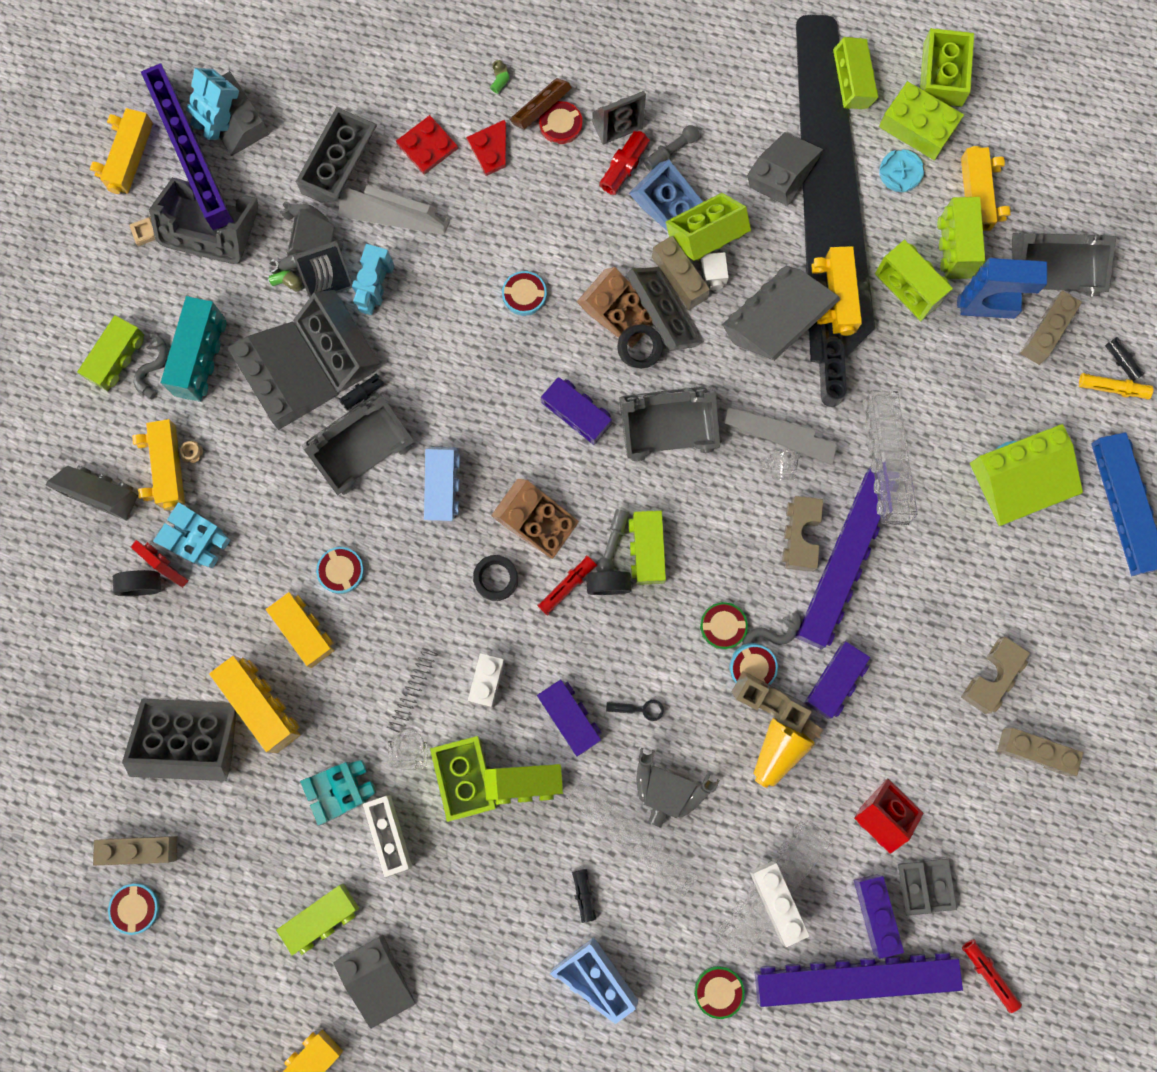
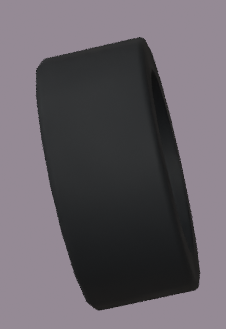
[617,324,663,369]
[473,555,518,601]
[112,570,161,597]
[586,571,632,595]

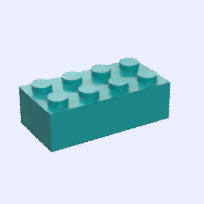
[160,296,227,402]

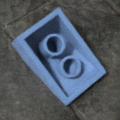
[629,160,703,231]

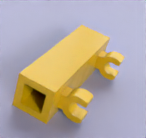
[90,108,153,194]
[961,146,1011,231]
[811,247,862,336]
[132,419,185,511]

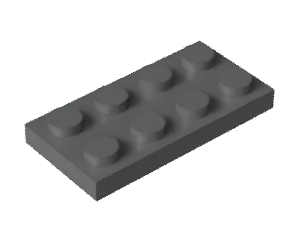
[627,267,702,351]

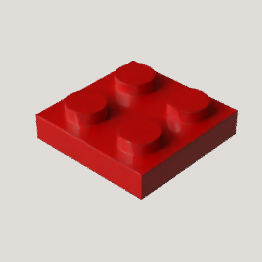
[396,115,458,175]

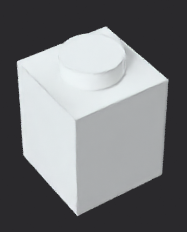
[701,252,728,290]

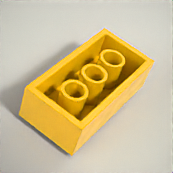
[209,655,301,753]

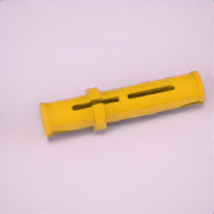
[1078,373,1153,400]

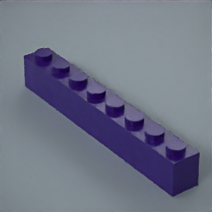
[140,63,234,231]
[795,465,898,650]
[754,952,963,1007]

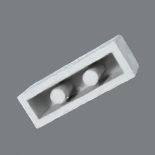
[363,795,412,877]
[749,861,810,947]

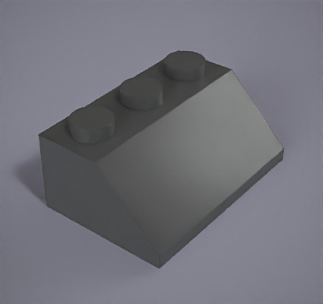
[219,71,269,156]
[46,465,139,521]

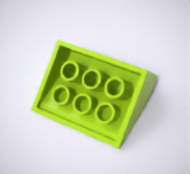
[969,424,1083,527]

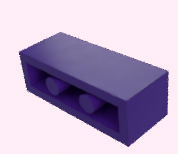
[541,376,612,445]
[804,641,870,719]
[537,679,602,757]
[853,874,904,959]

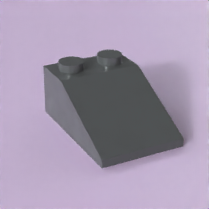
[592,91,646,145]
[747,132,823,206]
[333,935,416,1029]

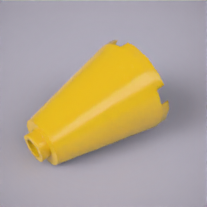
[753,717,815,788]

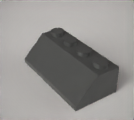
[295,107,377,203]
[293,290,380,394]

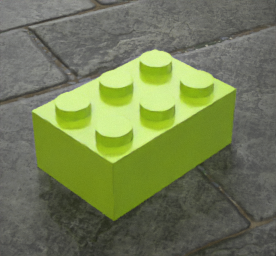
[920,28,974,107]
[879,81,964,161]
[666,193,751,261]
[937,197,985,279]
[874,239,953,322]
[430,736,497,822]

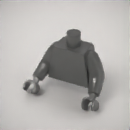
[269,202,344,274]
[636,748,720,828]

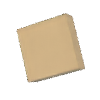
[129,217,156,246]

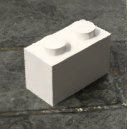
[468,654,505,708]

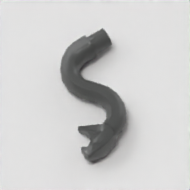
[134,333,168,400]
[742,612,801,645]

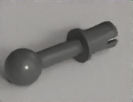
[644,125,699,171]
[596,509,629,572]

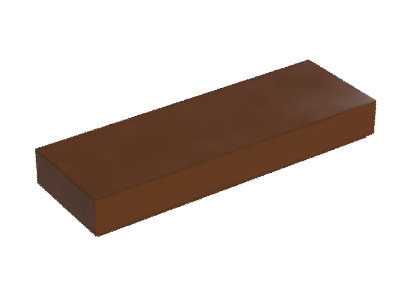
[510,78,572,130]

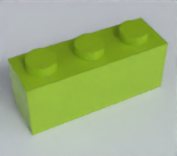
[833,37,878,109]
[77,315,144,391]
[628,510,666,585]
[484,764,563,805]
[276,883,359,956]

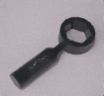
[606,699,664,721]

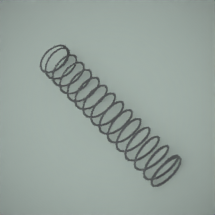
[387,648,438,734]

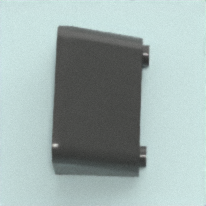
[149,177,258,264]
[1012,233,1117,296]
[619,386,720,461]
[302,393,414,496]

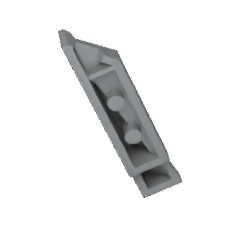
[338,185,450,235]
[725,408,837,465]

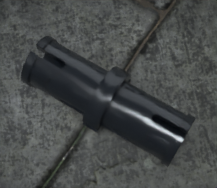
[1105,337,1145,381]
[338,373,385,411]
[572,869,597,923]

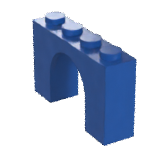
[957,258,1047,319]

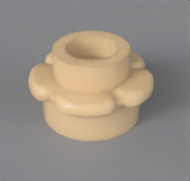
[180,441,203,463]
[801,719,824,740]

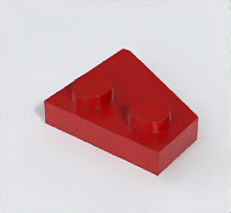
[466,120,506,176]

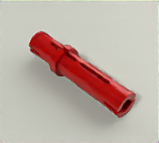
[537,555,597,616]
[962,939,1022,1013]

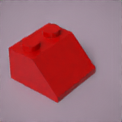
[854,778,924,854]

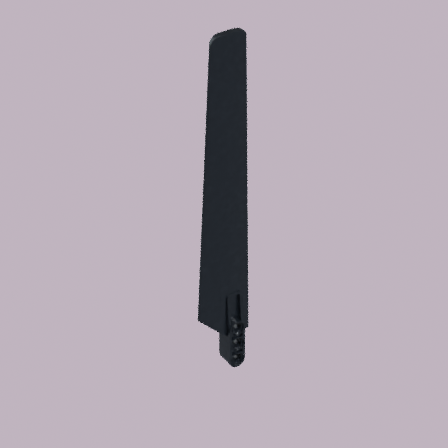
[796,15,875,407]

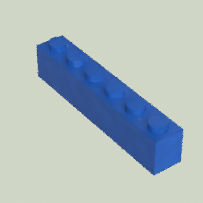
[1091,432,1157,577]

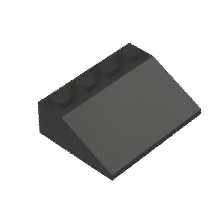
[722,265,840,361]
[227,321,338,430]
[122,699,237,781]

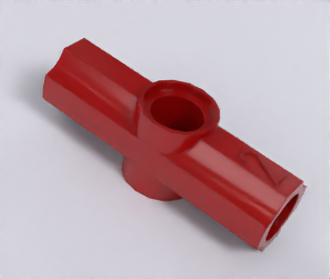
[599,131,650,195]

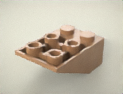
[576,267,653,348]
[491,479,579,559]

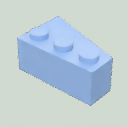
[424,447,460,521]
[550,937,639,1024]

